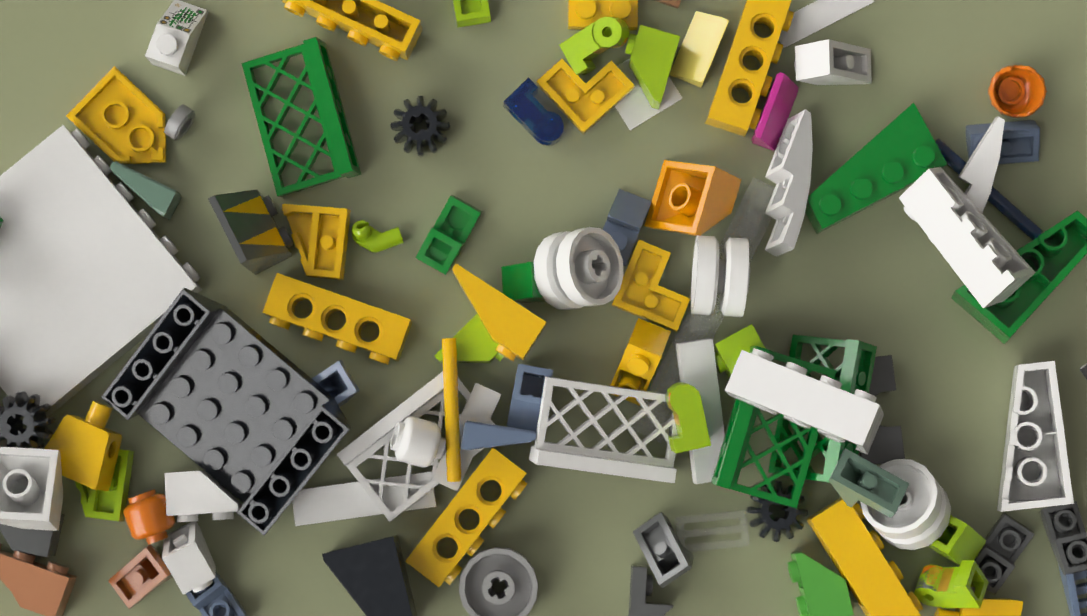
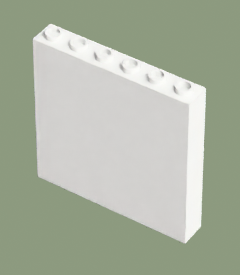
[0,125,203,417]

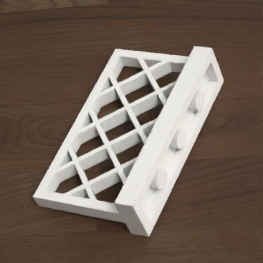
[337,371,495,522]
[529,376,678,483]

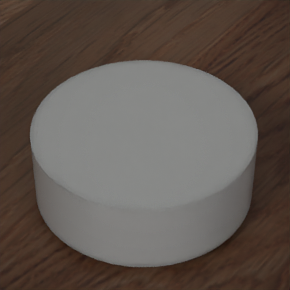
[164,104,195,140]

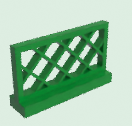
[241,37,361,197]
[768,334,877,483]
[711,346,837,509]

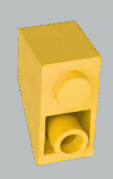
[610,318,671,406]

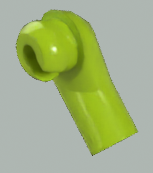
[351,220,404,253]

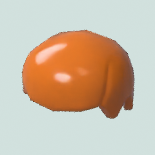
[988,65,1047,118]

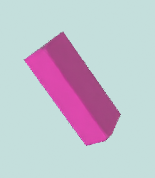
[751,72,798,151]

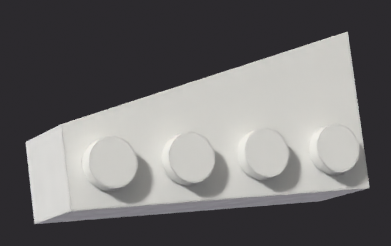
[899,167,1036,308]
[725,348,884,455]
[997,361,1074,512]

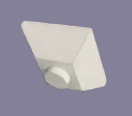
[0,447,63,531]

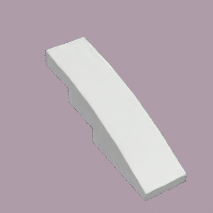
[765,109,813,257]
[958,116,1005,213]

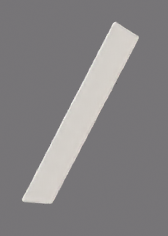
[779,0,874,48]
[432,383,501,491]

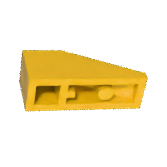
[452,264,547,361]

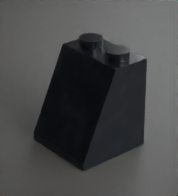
[322,535,417,616]

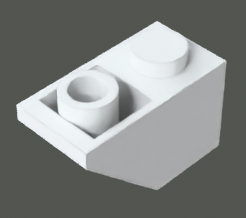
[164,471,243,523]

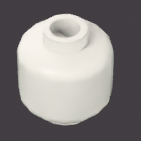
[390,416,446,468]

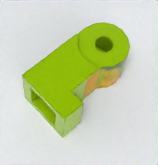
[559,17,629,75]
[665,382,711,454]
[914,560,989,608]

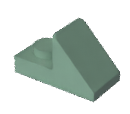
[829,448,910,518]

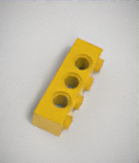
[705,0,794,137]
[262,273,412,365]
[405,448,528,587]

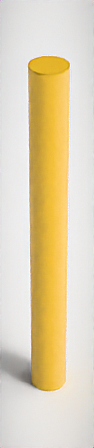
[442,338,461,482]

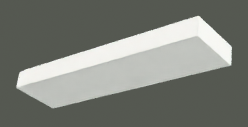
[675,338,725,484]
[292,471,437,526]

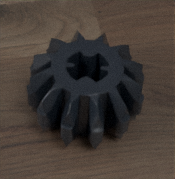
[390,96,450,156]
[0,391,56,449]
[746,481,808,542]

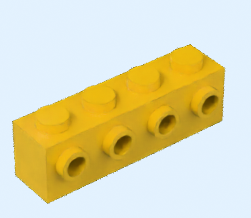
[282,0,423,61]
[806,497,923,616]

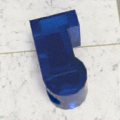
[503,77,564,146]

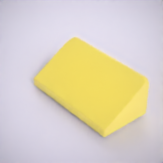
[669,11,729,88]

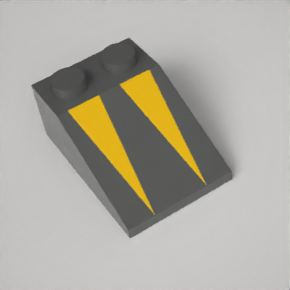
[208,190,294,275]

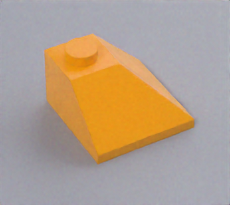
[644,160,741,236]

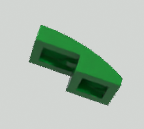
[415,195,483,275]

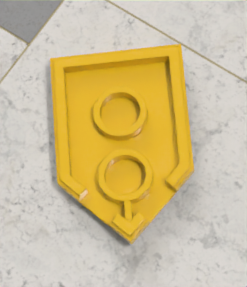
[66,66,166,164]

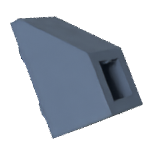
[506,364,553,433]

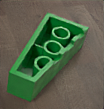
[805,103,947,234]
[951,210,1087,344]

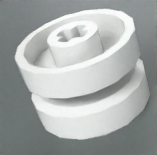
[533,227,624,310]
[691,235,750,317]
[860,459,951,550]

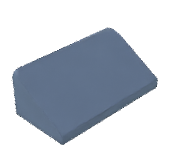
[966,120,1040,164]

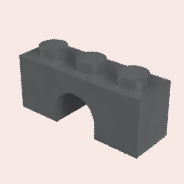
[858,355,905,465]

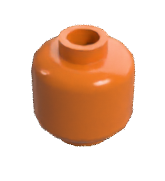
[123,489,175,545]

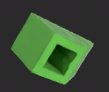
[787,551,854,616]

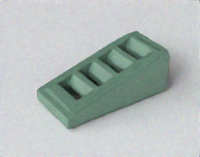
[110,161,182,220]

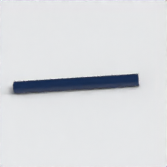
[935,138,1043,240]

